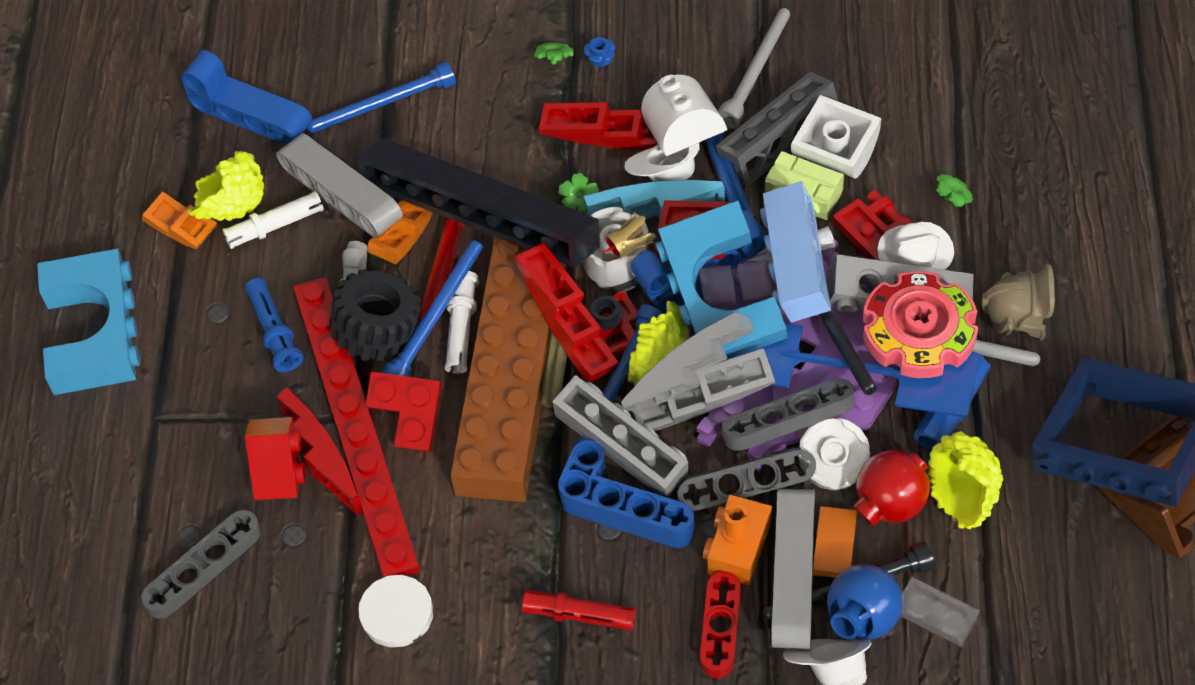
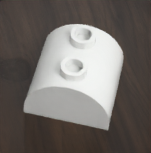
[641,75,727,156]
[791,95,881,178]

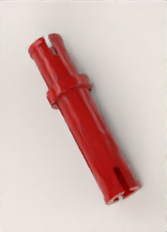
[522,589,636,631]

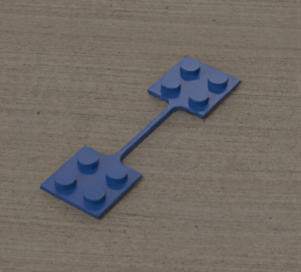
[722,323,980,418]

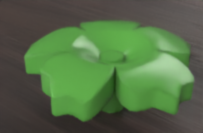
[534,42,573,64]
[558,173,600,212]
[936,174,973,207]

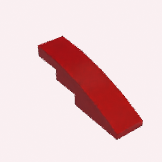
[539,102,658,151]
[515,243,619,382]
[277,388,363,516]

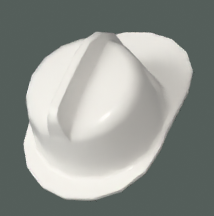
[625,142,700,182]
[877,222,954,270]
[783,639,872,685]

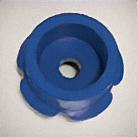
[584,37,615,67]

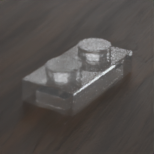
[901,577,980,647]

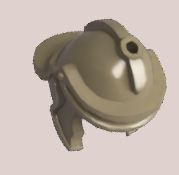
[981,263,1055,341]

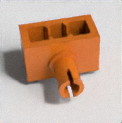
[703,494,772,586]

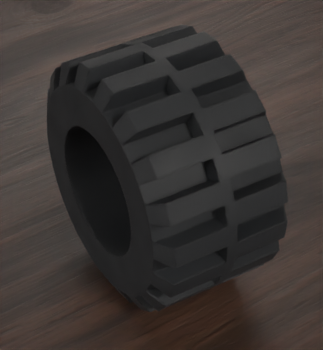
[329,269,421,361]

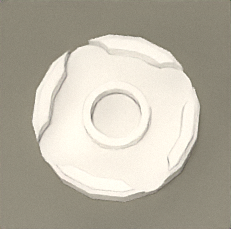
[797,418,870,491]
[359,575,433,648]

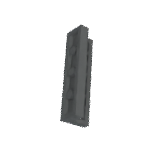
[716,71,838,187]

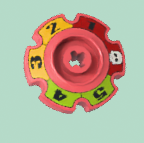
[862,271,978,378]

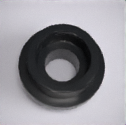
[588,296,623,330]

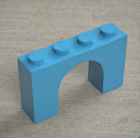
[655,201,788,362]
[37,249,140,395]

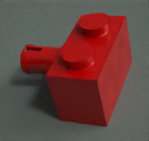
[245,417,306,500]

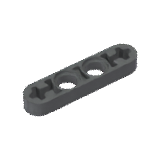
[722,378,855,451]
[678,447,816,511]
[141,510,261,619]

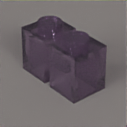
[699,261,774,311]

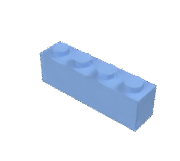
[760,181,831,322]

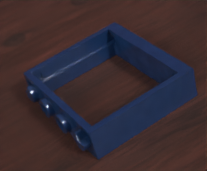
[1032,357,1195,507]

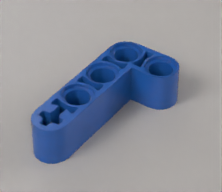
[181,50,312,145]
[630,210,768,314]
[558,439,695,548]

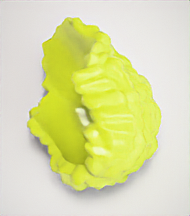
[188,151,264,221]
[627,301,691,386]
[927,431,1003,530]

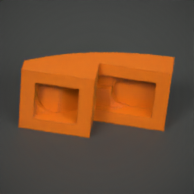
[142,191,217,250]
[368,200,433,264]
[812,506,857,578]

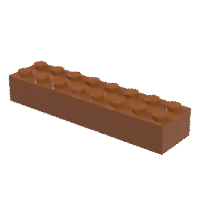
[451,237,565,502]

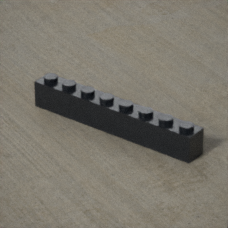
[358,138,600,268]

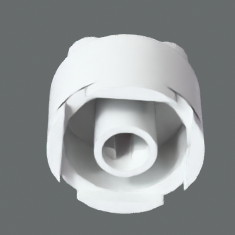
[582,207,649,289]

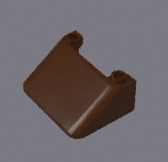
[1098,415,1195,558]

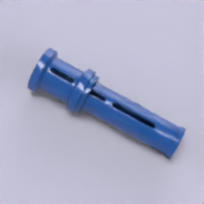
[245,278,304,372]

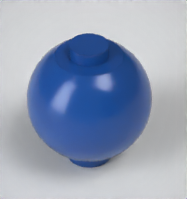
[827,564,903,640]

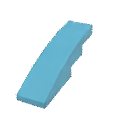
[583,180,725,220]

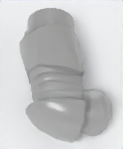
[339,241,368,282]

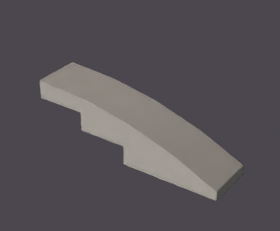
[621,312,754,414]
[633,348,775,431]

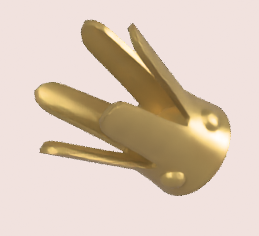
[604,211,656,259]

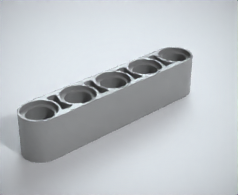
[276,133,403,238]
[772,489,815,649]

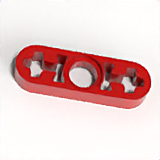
[700,571,741,678]

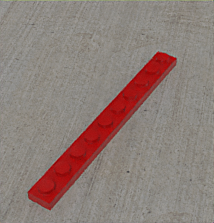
[293,277,420,577]

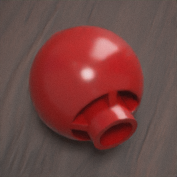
[853,450,930,527]

